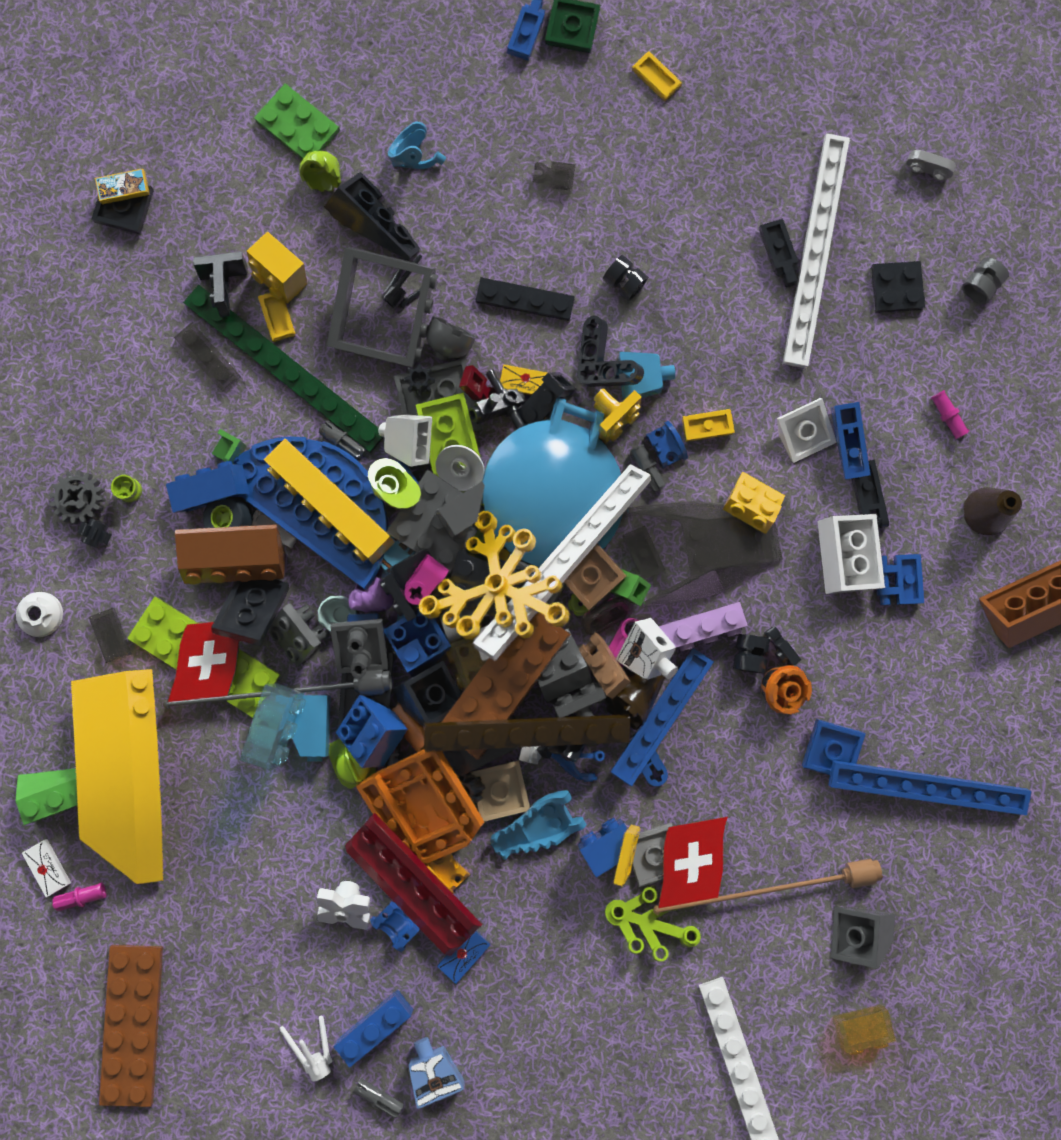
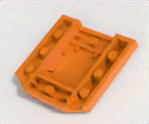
[356,750,484,863]

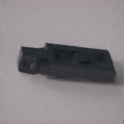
[758,218,799,288]

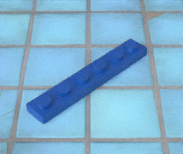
[610,648,714,787]

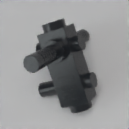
[469,370,526,429]

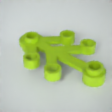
[605,887,701,962]

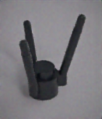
[381,254,422,310]

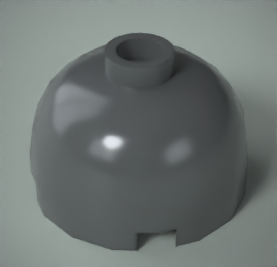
[426,316,476,361]

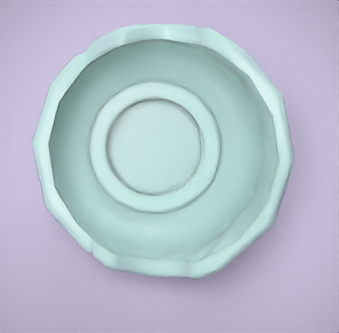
[317,596,357,632]

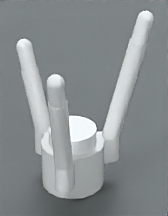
[280,1016,333,1081]

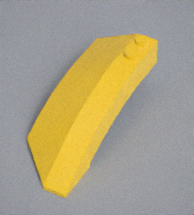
[71,669,163,884]

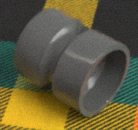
[962,257,1009,304]

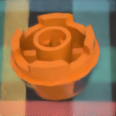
[761,665,812,714]

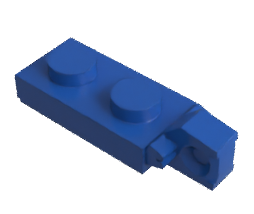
[507,0,545,61]

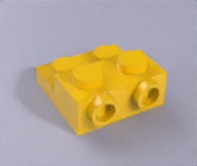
[723,472,785,534]

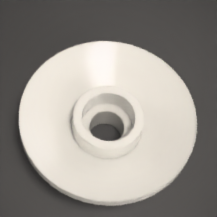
[436,445,485,491]

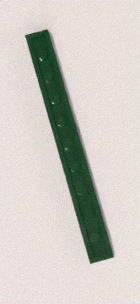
[183,284,384,453]

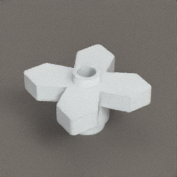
[317,881,370,930]

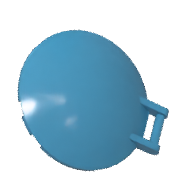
[482,397,623,567]

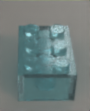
[240,683,306,770]

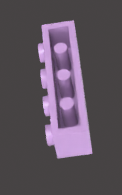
[659,602,748,651]

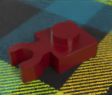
[459,365,496,401]

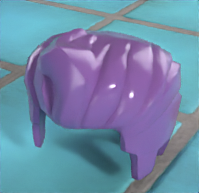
[348,577,394,613]

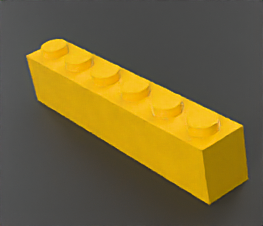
[264,439,394,564]

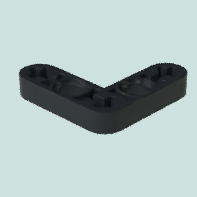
[577,315,644,387]

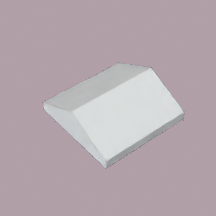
[777,398,837,463]

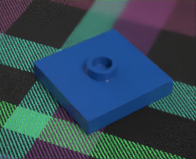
[801,719,866,775]

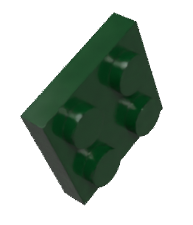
[545,0,601,54]

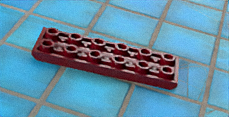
[345,813,483,956]

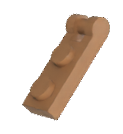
[579,633,630,699]

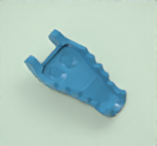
[490,790,587,860]

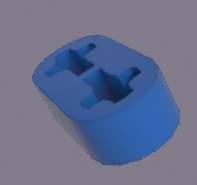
[642,751,668,786]

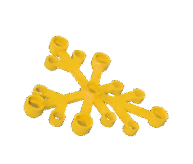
[419,511,569,639]

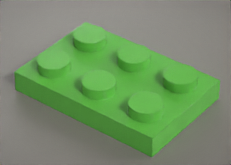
[254,83,340,160]

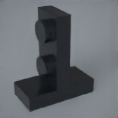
[193,251,248,317]
[518,372,576,425]

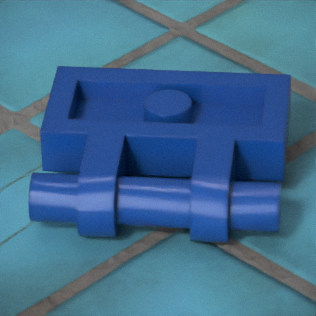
[877,554,924,606]

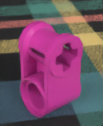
[405,554,449,605]

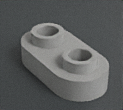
[907,150,956,181]

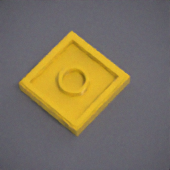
[613,824,641,886]

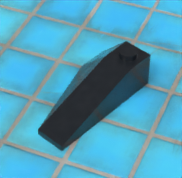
[324,172,420,261]

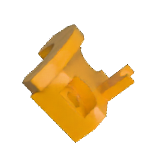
[424,854,470,894]

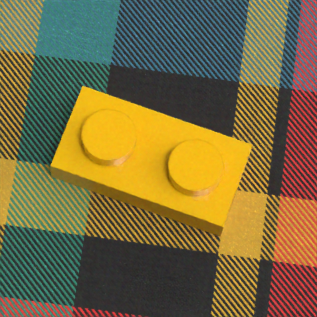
[681,409,735,442]

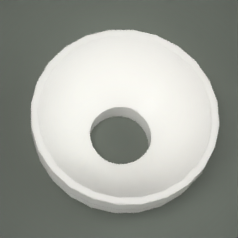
[16,592,63,637]

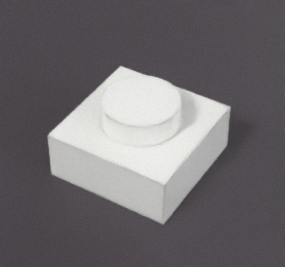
[519,746,541,764]

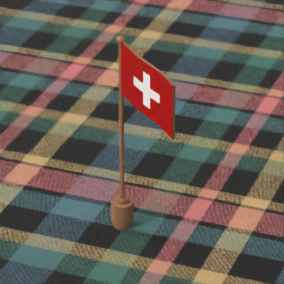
[653,816,883,915]

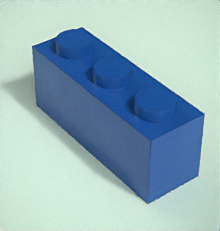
[166,461,250,513]
[334,989,413,1068]

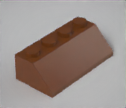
[175,525,286,585]
[979,560,1061,648]

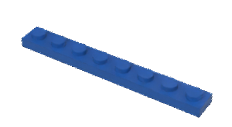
[828,760,1032,816]

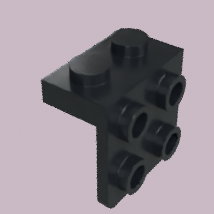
[380,549,448,621]

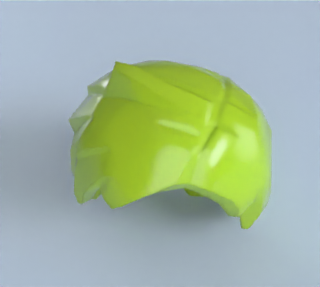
[299,151,341,192]

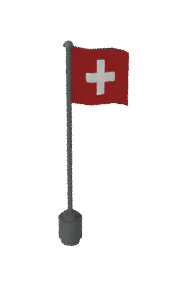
[163,622,392,709]

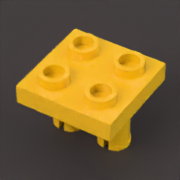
[594,388,642,444]

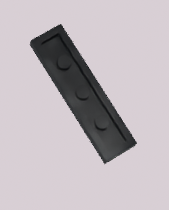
[476,277,575,321]

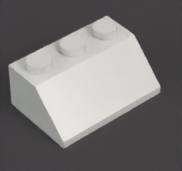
[817,514,885,594]

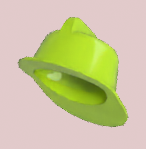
[368,459,421,509]
[329,739,376,789]

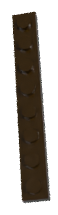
[424,715,630,752]

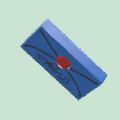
[437,931,490,984]

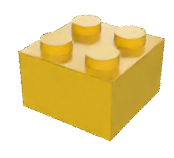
[247,231,307,304]

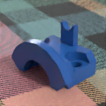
[645,421,688,469]
[370,901,420,952]

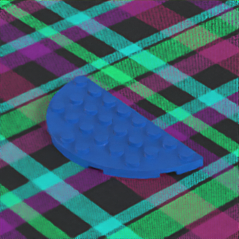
[233,437,388,590]

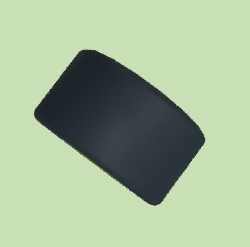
[203,497,253,528]

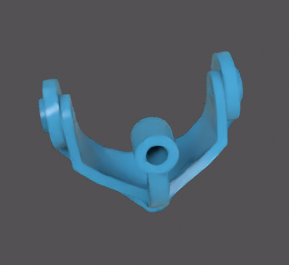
[388,121,446,169]

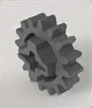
[48,470,106,525]

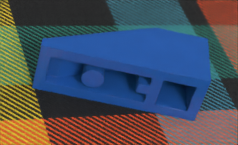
[831,402,870,479]

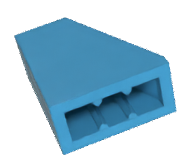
[276,695,331,762]

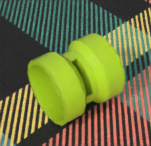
[111,475,142,503]

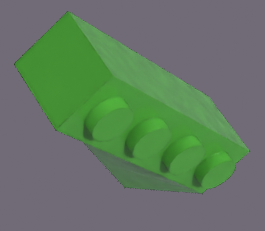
[16,768,78,825]

